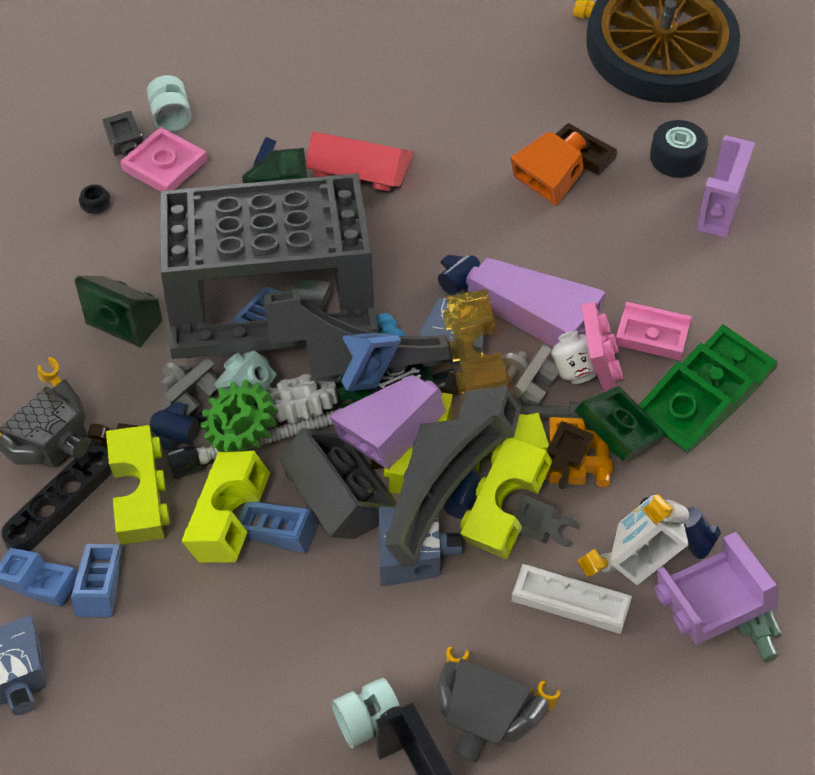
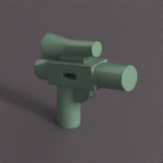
[736,610,782,662]

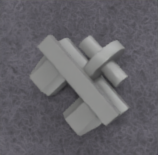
[500,344,559,405]
[159,357,218,417]

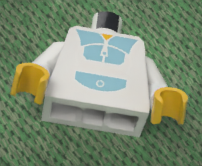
[577,494,689,585]

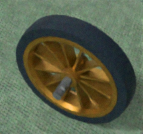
[586,0,740,103]

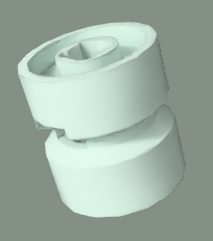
[146,75,192,132]
[331,677,400,748]

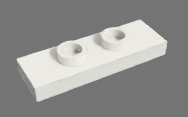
[511,564,632,634]

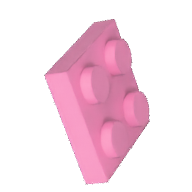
[120,127,208,191]
[581,302,623,392]

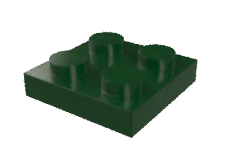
[575,386,667,461]

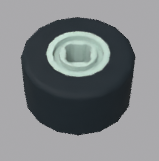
[650,120,708,178]

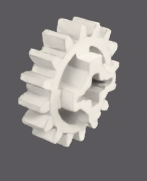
[268,374,338,423]

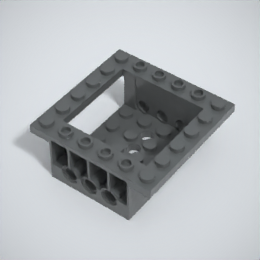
[160,173,378,359]

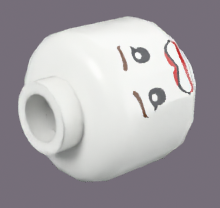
[551,331,597,384]

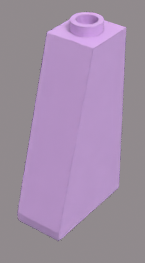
[466,257,606,347]

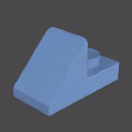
[341,333,401,391]

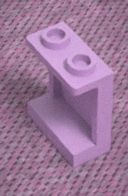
[696,135,755,238]
[654,532,777,645]

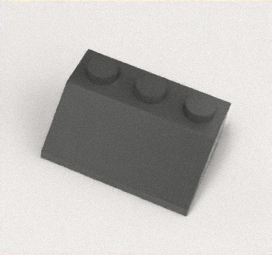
[278,428,396,539]

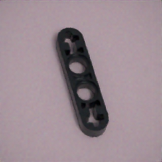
[1,445,112,551]

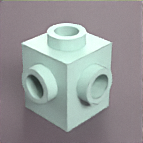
[214,350,277,404]

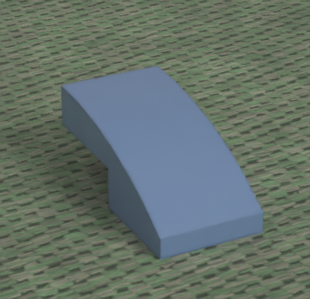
[0,548,77,606]

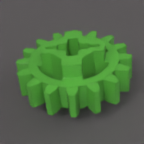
[201,380,278,452]

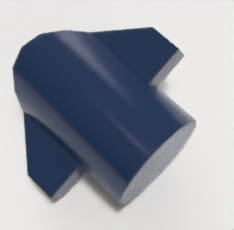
[438,255,480,296]
[150,402,199,451]
[444,469,480,519]
[684,507,721,559]

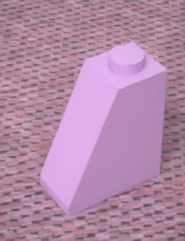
[330,375,446,469]

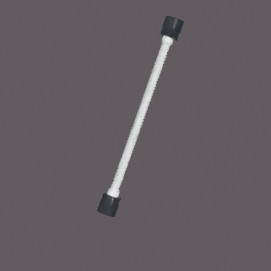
[166,368,461,479]

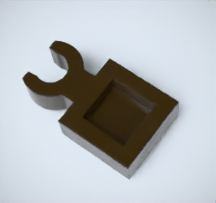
[544,421,594,489]

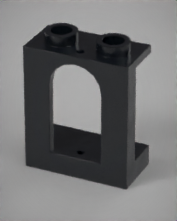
[376,703,452,775]

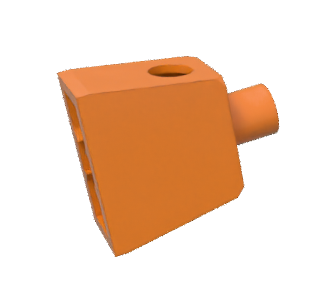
[510,132,586,206]

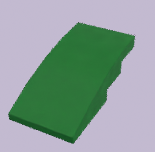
[639,324,777,453]

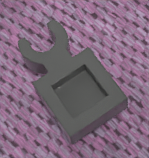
[515,494,580,547]

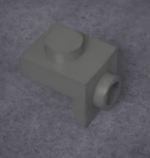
[102,111,143,156]

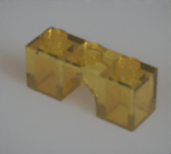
[442,289,509,394]

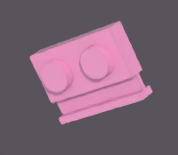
[616,302,692,361]

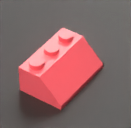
[305,131,413,191]

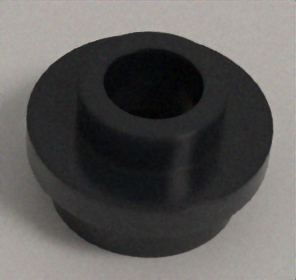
[79,184,111,213]

